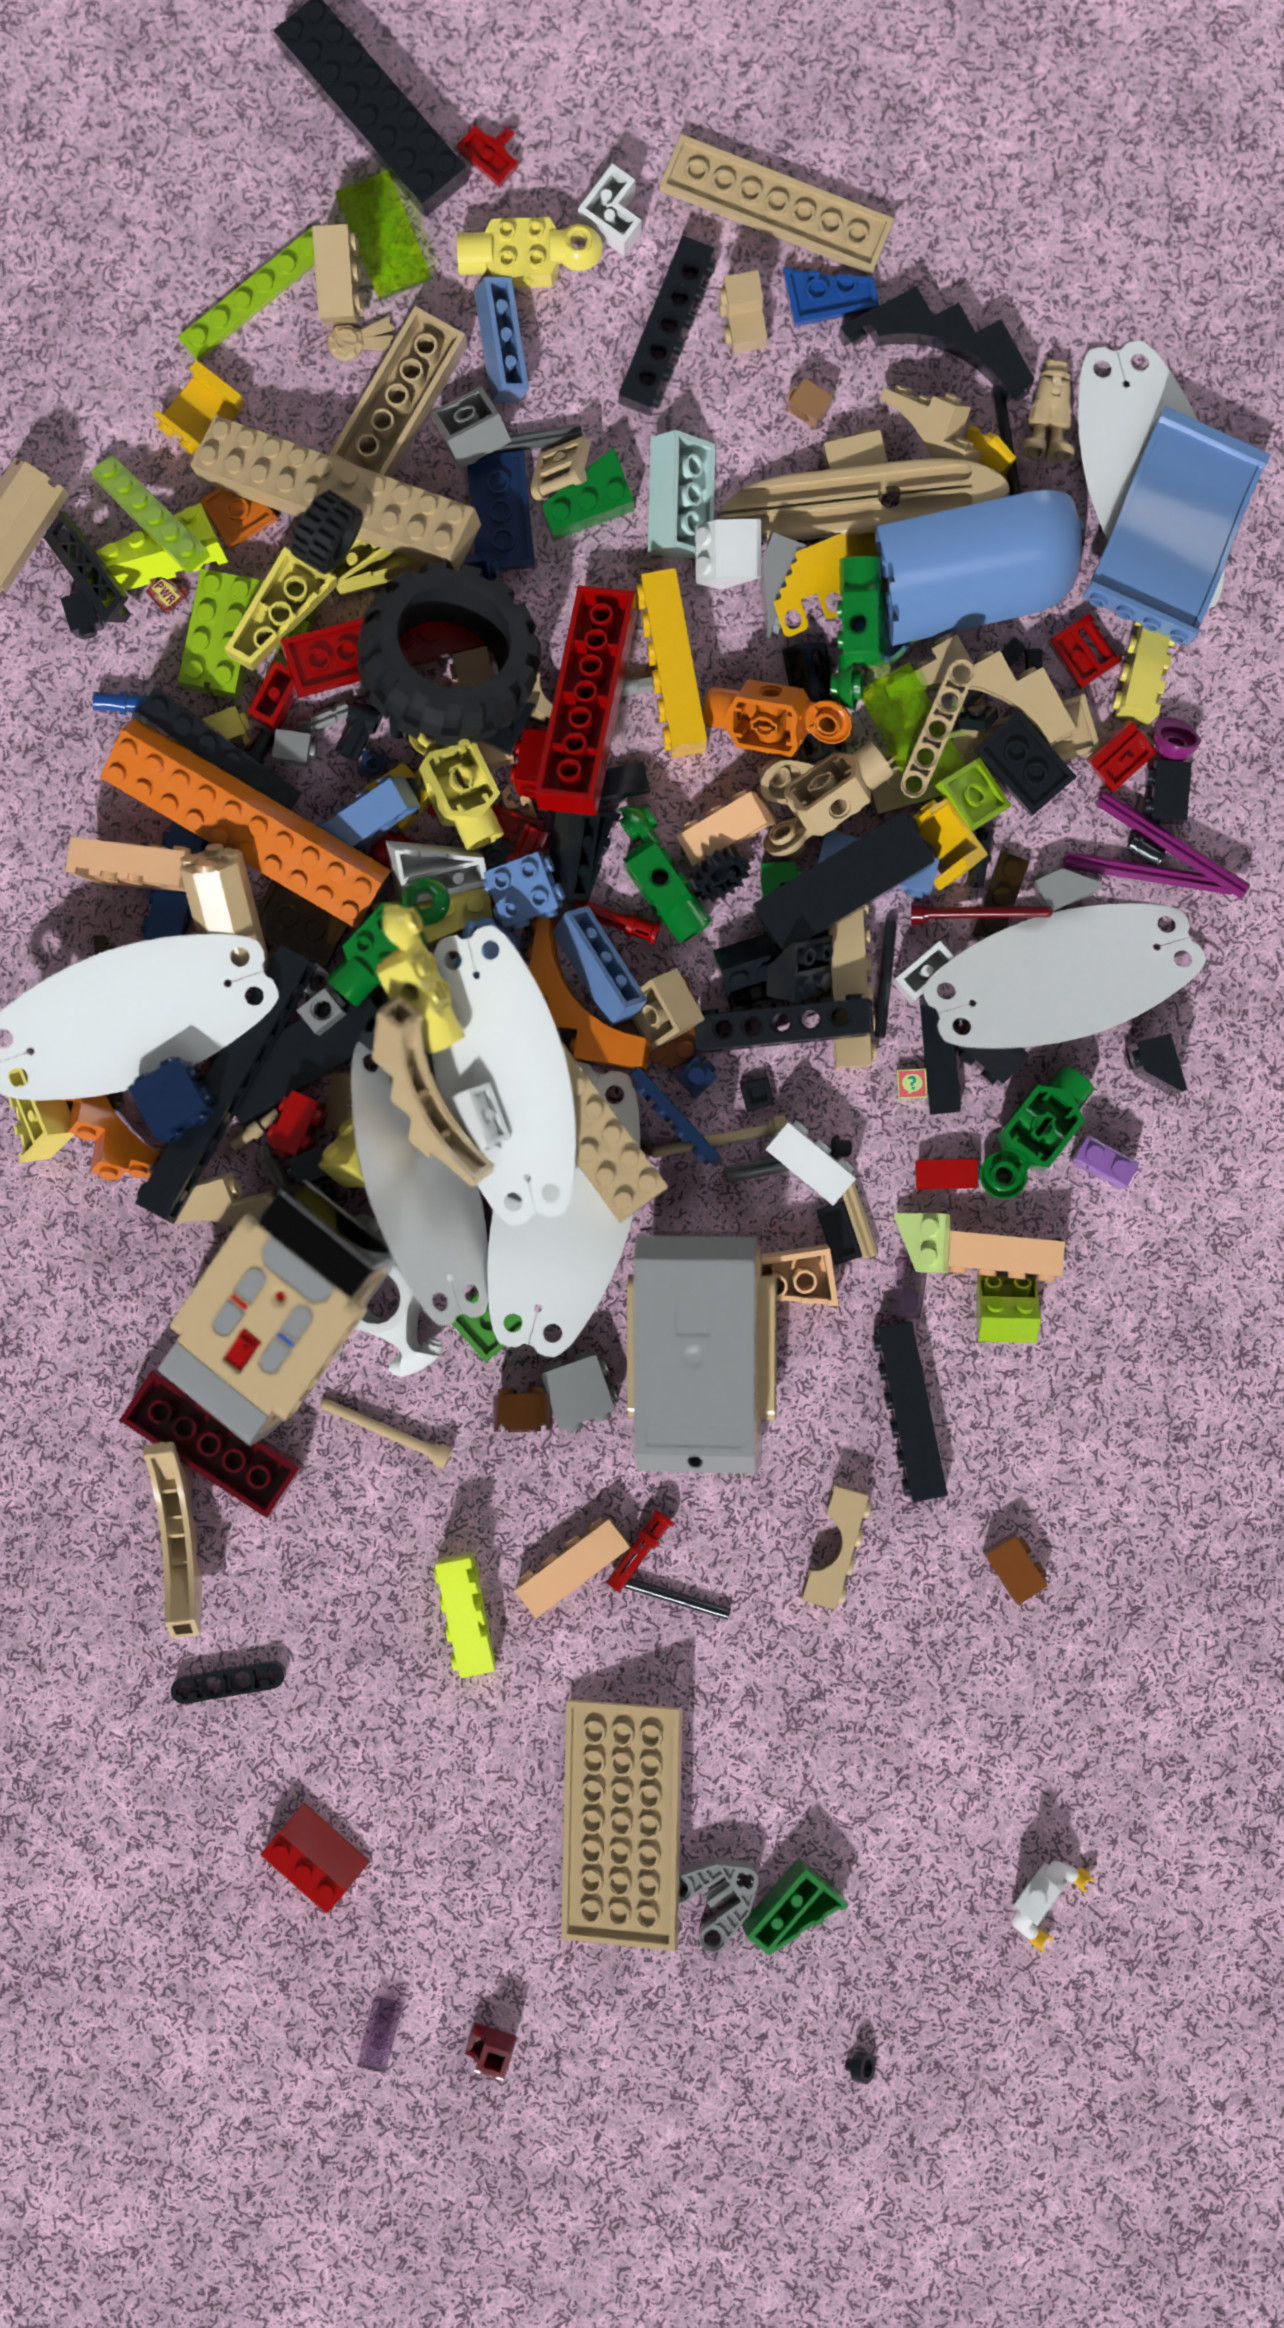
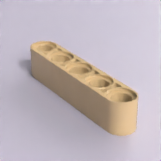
[901,659,975,798]

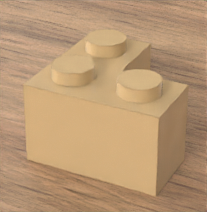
[718,270,768,354]

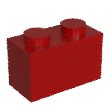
[247,661,297,731]

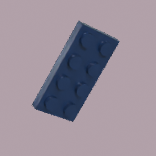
[467,450,535,571]
[630,1067,724,1167]

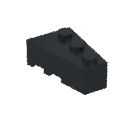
[549,808,621,900]

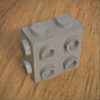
[540,1350,619,1433]

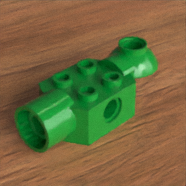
[831,556,885,710]
[619,805,713,945]
[327,876,450,1007]
[980,1065,1095,1199]

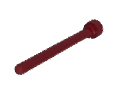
[911,901,1053,925]

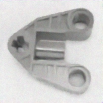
[679,1858,758,1953]

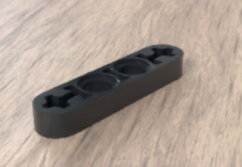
[171,1661,286,1704]

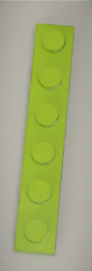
[178,228,315,362]
[90,454,211,574]

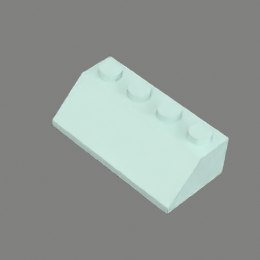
[648,430,716,558]

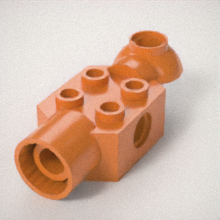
[703,679,852,757]

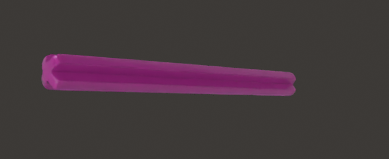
[1097,792,1250,898]
[1063,852,1232,895]

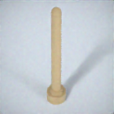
[650,1115,786,1158]
[320,1399,453,1469]

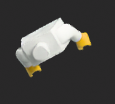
[1012,1861,1095,1952]

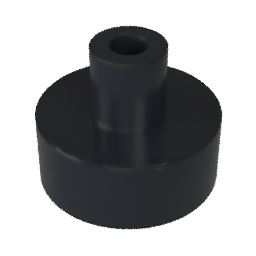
[845,2051,876,2084]

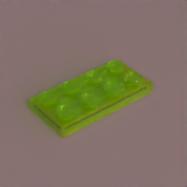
[335,170,432,301]
[862,662,965,793]

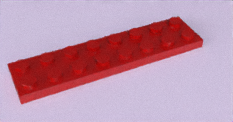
[280,580,504,698]

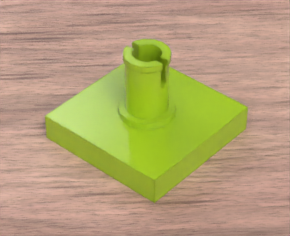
[935,757,1011,831]

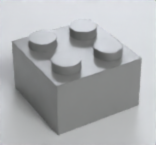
[430,386,512,468]

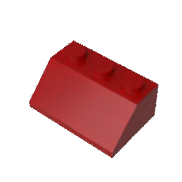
[260,1803,370,1914]

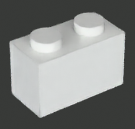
[892,941,954,1004]

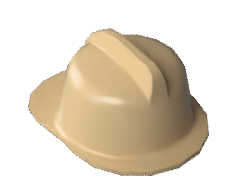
[757,757,814,805]

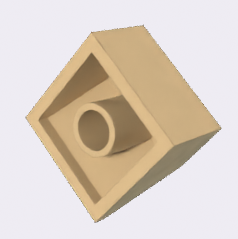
[632,968,705,1051]

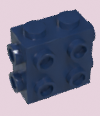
[127,1056,215,1143]

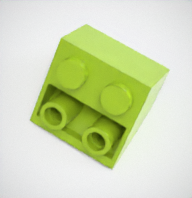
[976,1275,1041,1343]

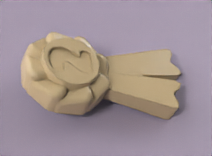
[327,316,395,362]

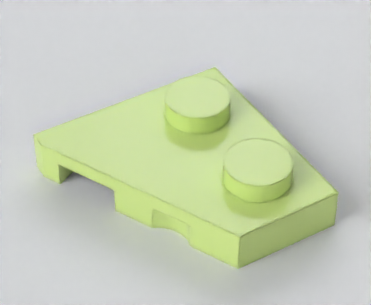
[894,1213,951,1273]

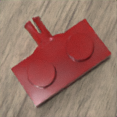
[456,125,519,188]

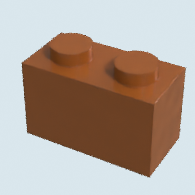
[983,1533,1048,1605]

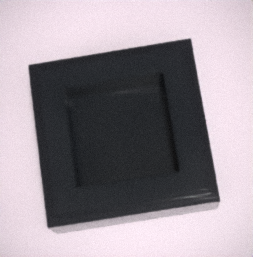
[739,1077,775,1112]

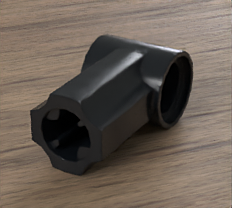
[334,699,383,762]

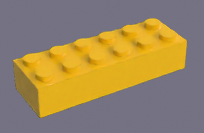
[636,568,707,758]

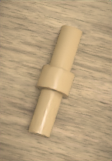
[229,1107,281,1152]

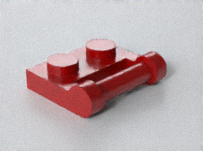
[1047,613,1123,690]

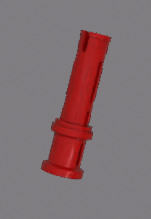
[573,899,662,946]
[605,1508,675,1593]

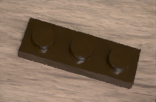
[972,851,1030,939]

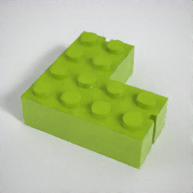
[178,568,318,700]

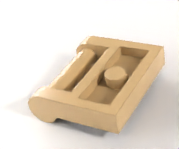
[530,436,591,501]

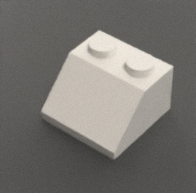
[695,519,761,589]

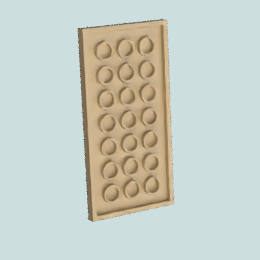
[561,1699,683,1951]

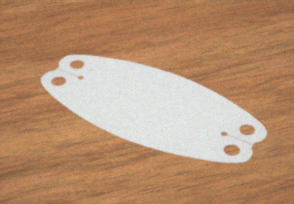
[1078,341,1225,608]
[922,904,1206,1048]
[432,925,576,1226]
[0,934,279,1100]
[351,1042,488,1326]
[487,1061,640,1357]

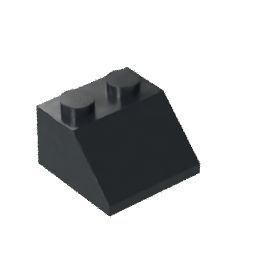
[1124,1033,1188,1095]
[956,1046,1031,1086]

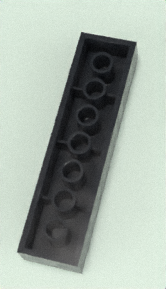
[273,0,469,217]

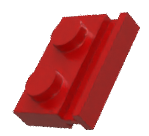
[1086,720,1157,792]

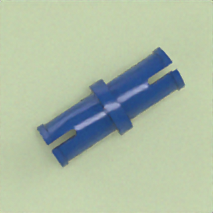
[93,691,148,715]

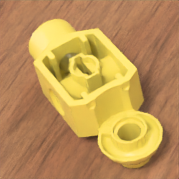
[457,217,603,288]
[408,733,504,851]
[377,904,466,1054]

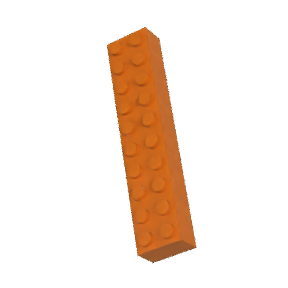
[100,718,392,929]

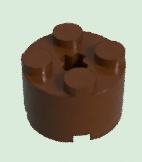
[493,1387,553,1432]

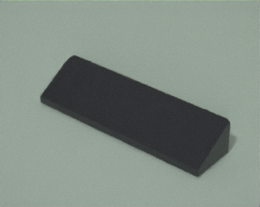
[533,762,650,814]
[919,995,961,1115]

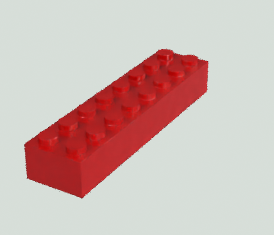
[534,585,638,816]

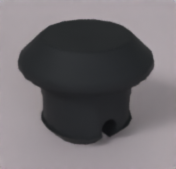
[830,1134,852,1160]

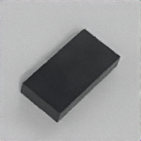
[816,1201,862,1266]

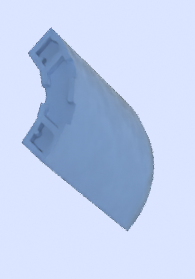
[874,490,1085,646]

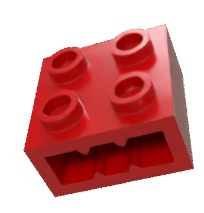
[267,1090,328,1159]

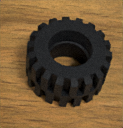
[291,490,363,575]

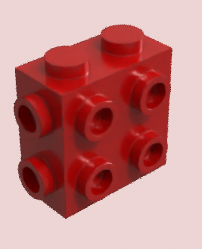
[510,728,547,798]

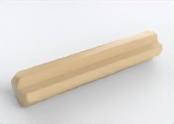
[842,1182,878,1259]

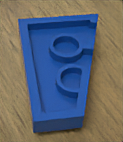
[782,267,879,327]

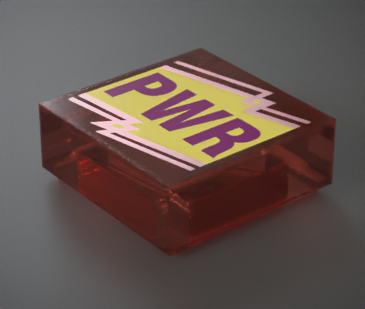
[146,578,187,615]

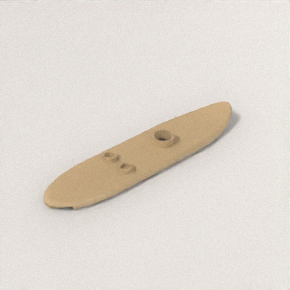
[720,458,1009,542]

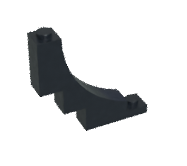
[838,286,1034,402]

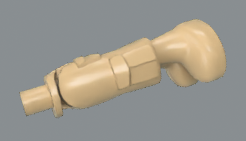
[1021,360,1075,463]

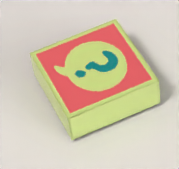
[896,1069,928,1100]

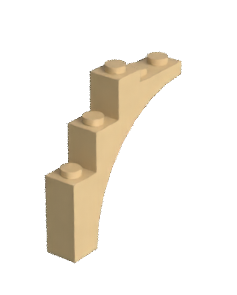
[880,384,982,463]
[885,634,1076,746]
[372,997,495,1187]
[168,1172,279,1226]
[143,1442,203,1639]

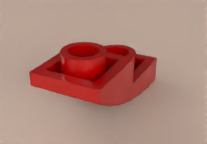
[915,1158,979,1189]

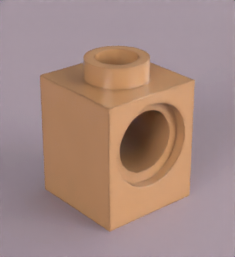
[786,378,833,429]

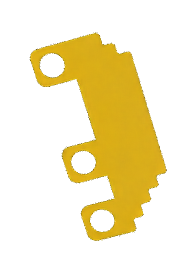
[773,532,889,637]

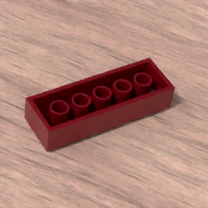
[119,1370,304,1518]

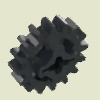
[688,847,751,902]

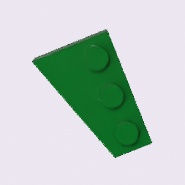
[542,447,634,541]
[742,1857,849,1956]

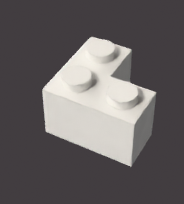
[578,163,642,257]

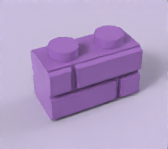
[1069,1135,1139,1190]

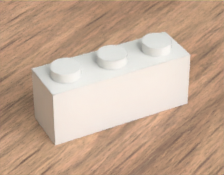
[765,1120,856,1206]

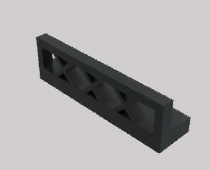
[43,511,131,623]
[782,642,847,763]

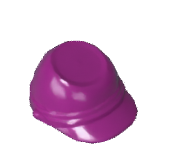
[1153,718,1201,762]

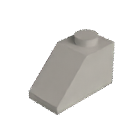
[1032,867,1104,912]

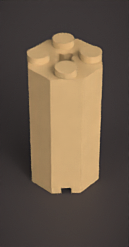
[0,457,69,594]
[180,843,269,982]

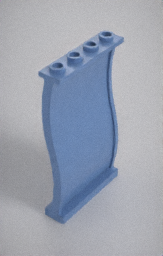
[1082,406,1271,645]

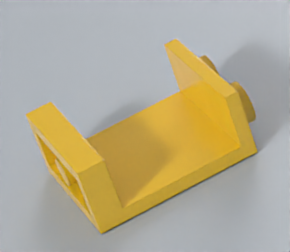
[153,360,246,455]
[913,797,988,891]

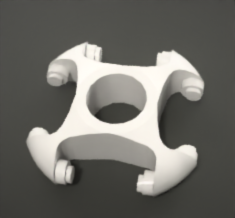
[336,1213,453,1378]

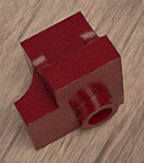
[465,2022,517,2081]

